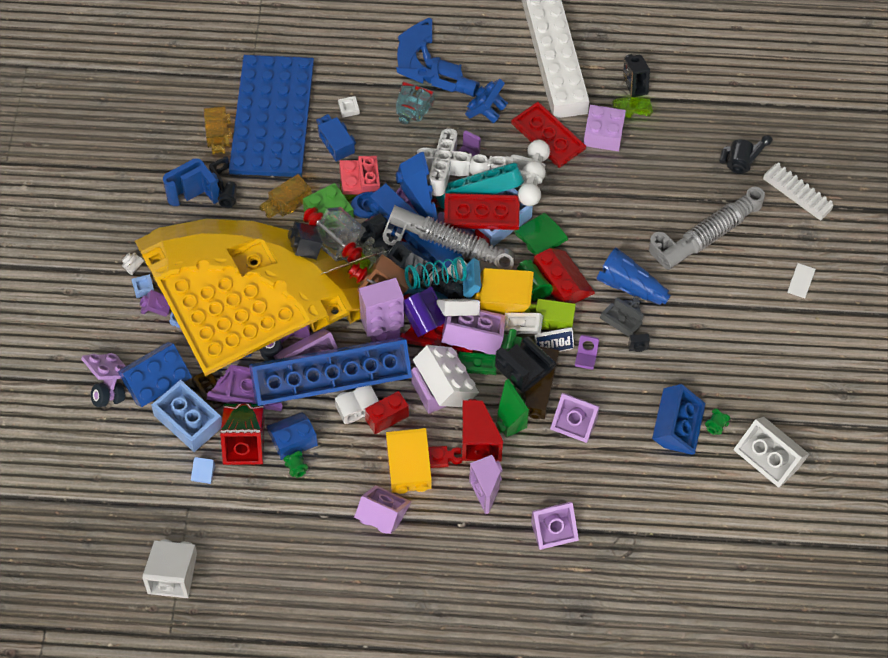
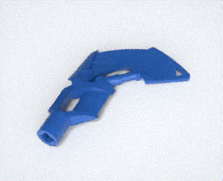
[396,18,480,97]

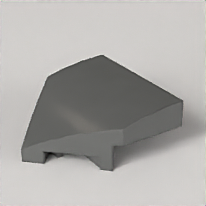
[600,298,644,337]

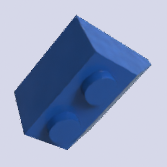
[266,412,318,460]

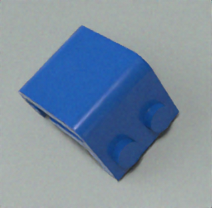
[163,158,221,206]

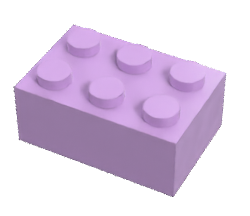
[359,278,404,337]

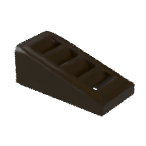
[191,372,226,410]

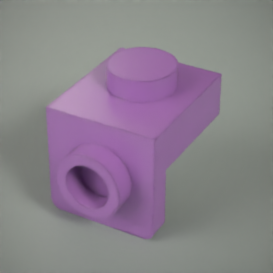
[140,290,170,317]

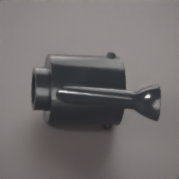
[719,135,773,174]

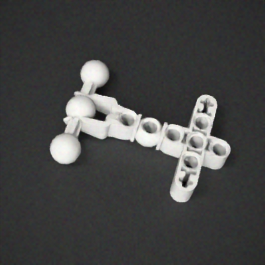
[417,129,550,206]

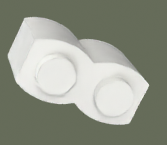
[335,385,379,424]

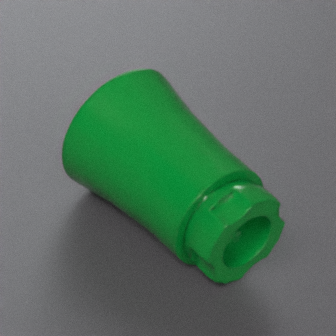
[516,260,553,302]

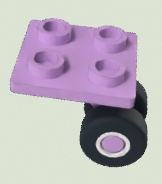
[81,353,126,407]

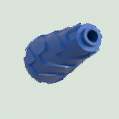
[596,247,671,305]

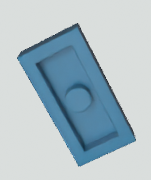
[462,258,482,299]

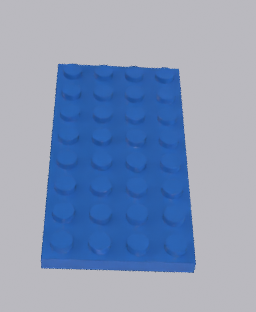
[229,55,314,177]

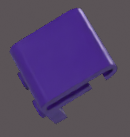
[404,286,446,337]

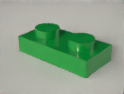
[458,352,496,375]

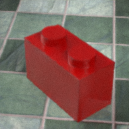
[365,391,409,434]

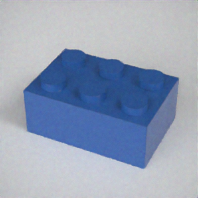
[118,342,192,407]

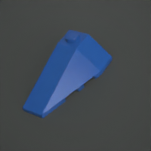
[396,152,439,223]

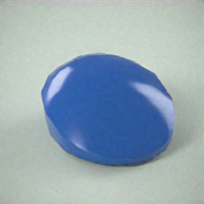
[350,192,377,218]

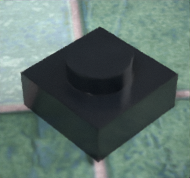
[628,334,650,352]

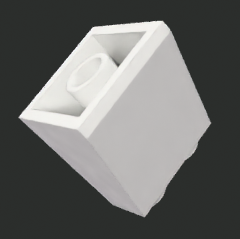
[142,539,197,598]

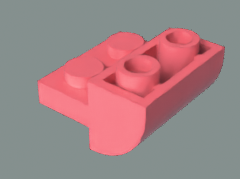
[339,156,380,195]

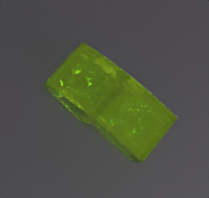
[612,97,653,118]

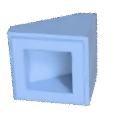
[191,457,215,484]

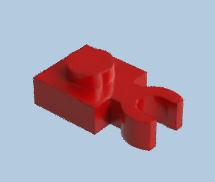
[428,446,462,468]

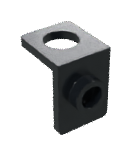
[209,156,229,191]

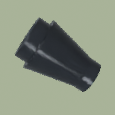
[218,181,237,209]

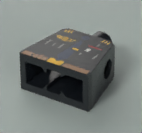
[623,54,650,98]

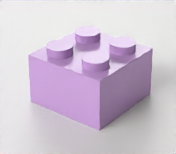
[584,105,626,152]

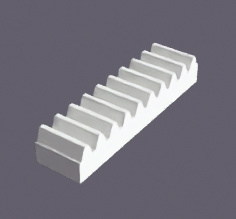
[763,162,833,221]

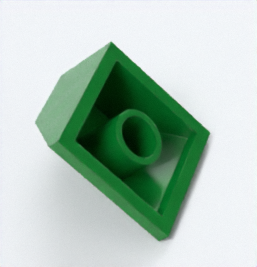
[496,379,529,438]

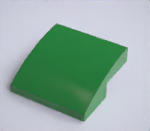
[515,213,568,255]

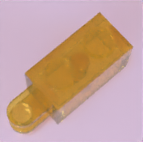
[204,106,232,155]
[259,174,312,218]

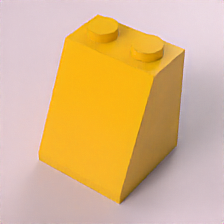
[472,268,534,315]
[386,428,431,494]

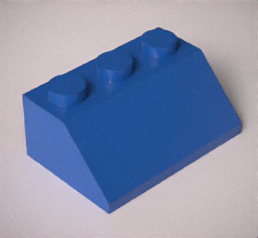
[652,384,706,455]

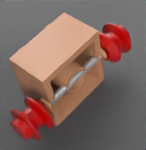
[348,255,413,300]

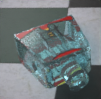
[396,81,434,125]

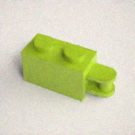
[524,299,576,331]

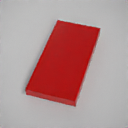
[511,102,586,168]
[444,193,520,230]

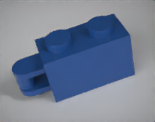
[316,114,356,161]

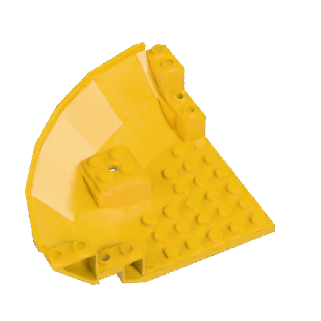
[135,219,361,376]

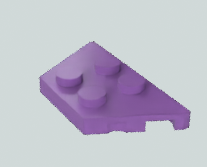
[207,365,282,412]

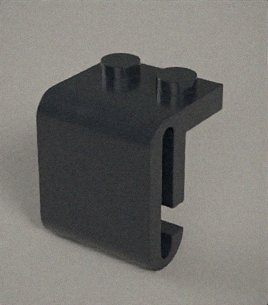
[495,337,556,393]

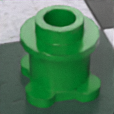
[705,408,730,435]
[283,451,308,478]

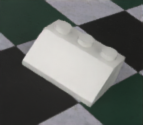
[733,417,809,488]

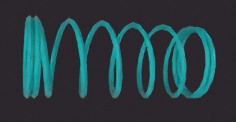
[405,257,467,290]

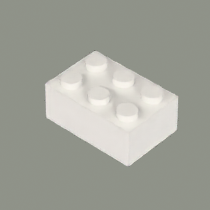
[413,345,479,407]

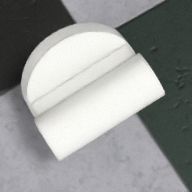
[122,253,144,275]

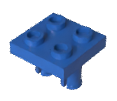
[465,79,508,124]

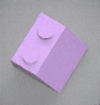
[469,455,502,514]
[354,485,411,534]

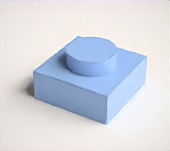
[131,274,154,298]

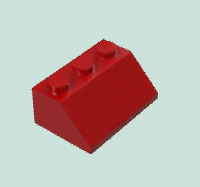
[534,248,595,304]

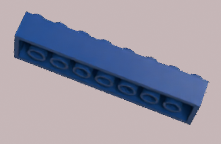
[249,337,412,406]

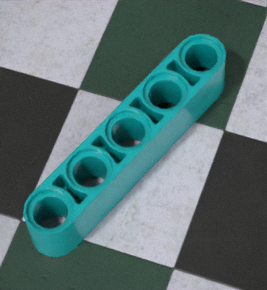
[436,163,524,209]

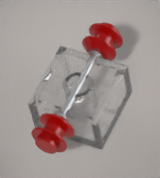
[303,207,366,263]

